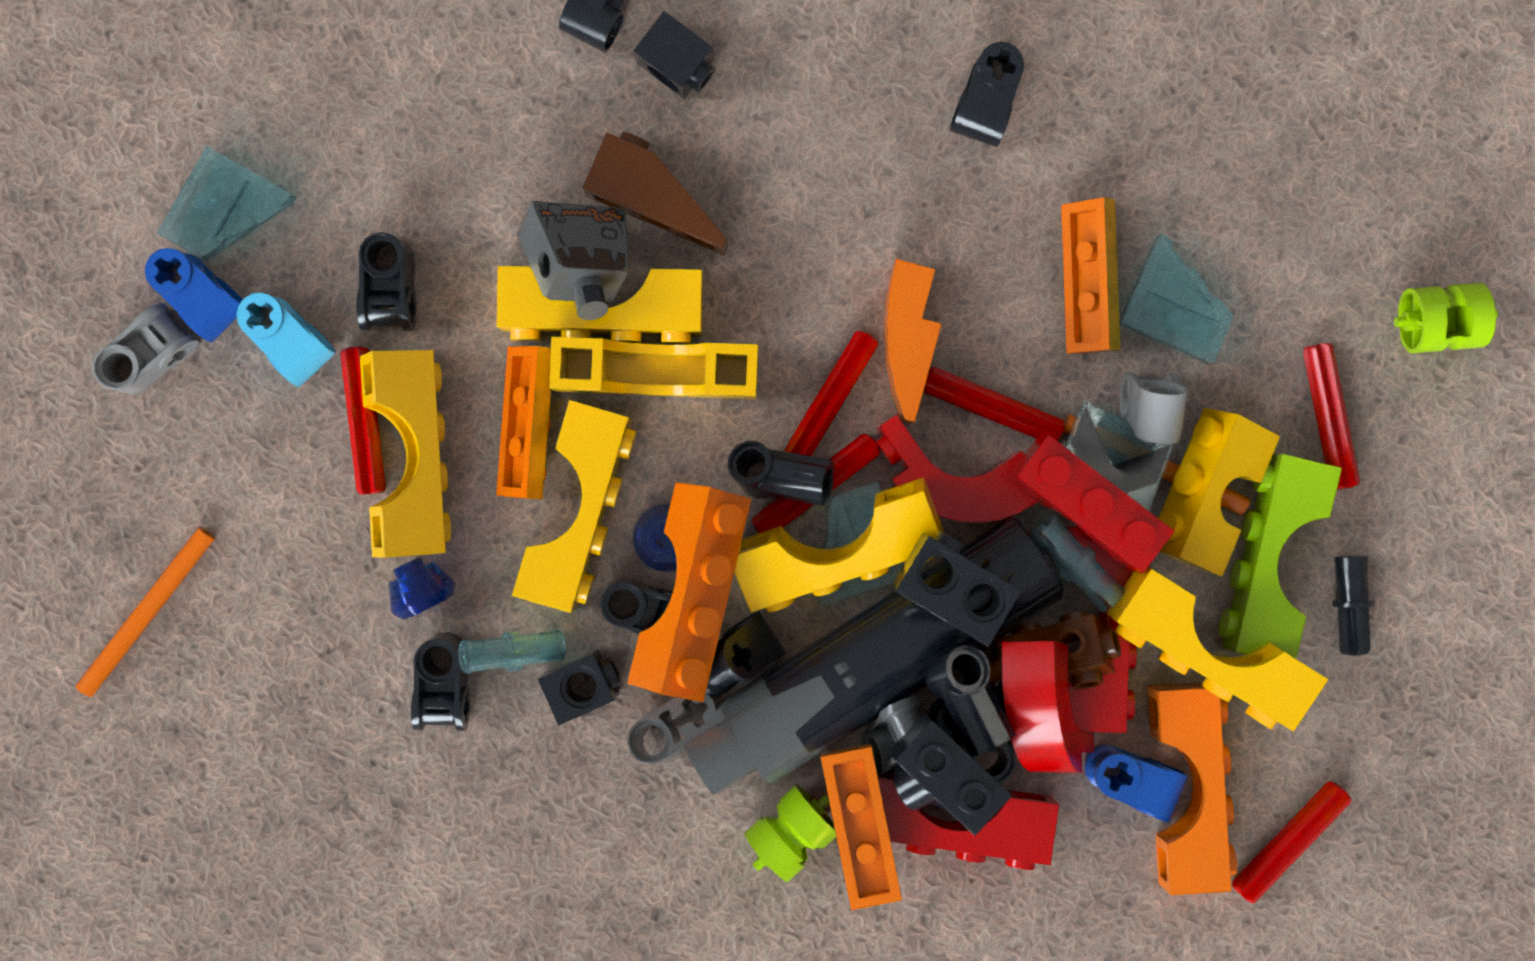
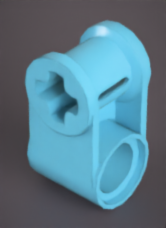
[236,293,337,388]

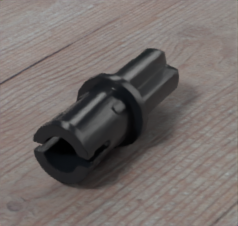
[1332,556,1374,656]

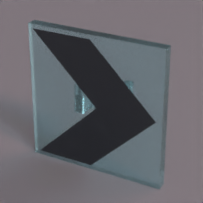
[1065,401,1175,511]

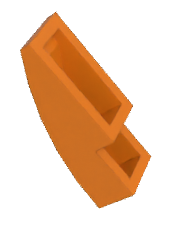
[883,259,942,424]

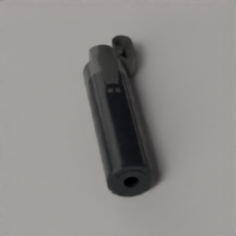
[627,518,1064,795]

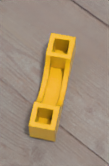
[497,266,703,344]
[549,336,758,400]
[360,350,451,558]
[512,400,637,613]
[734,477,945,613]
[1107,567,1329,732]

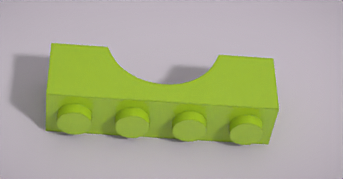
[1218,454,1342,659]

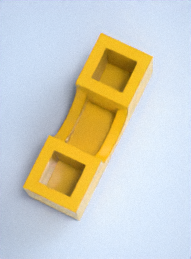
[1158,408,1280,577]

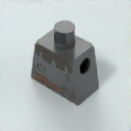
[518,201,629,320]

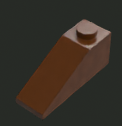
[583,132,728,256]

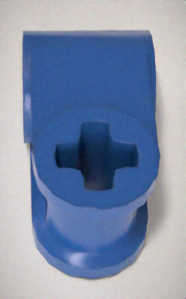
[145,248,243,343]
[1084,744,1189,822]

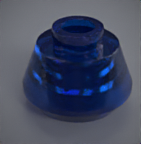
[633,504,677,572]
[388,557,456,620]

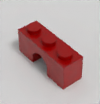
[1007,435,1175,573]

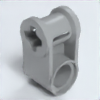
[92,303,199,395]
[1120,372,1187,444]

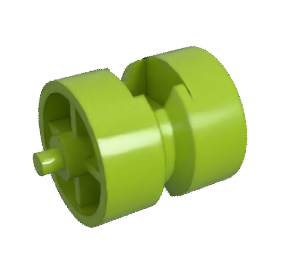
[1394,282,1498,354]
[744,784,836,882]

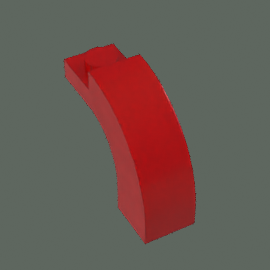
[875,415,1038,523]
[1002,641,1094,773]

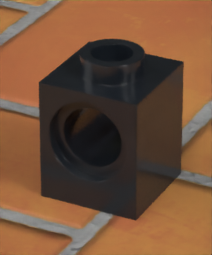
[633,11,715,99]
[538,650,622,726]

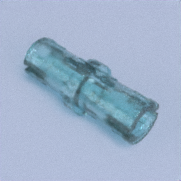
[1032,515,1125,612]
[458,629,566,674]

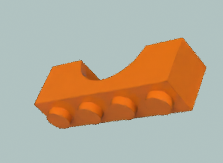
[627,482,751,702]
[1147,682,1237,895]

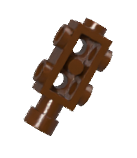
[984,611,1121,690]

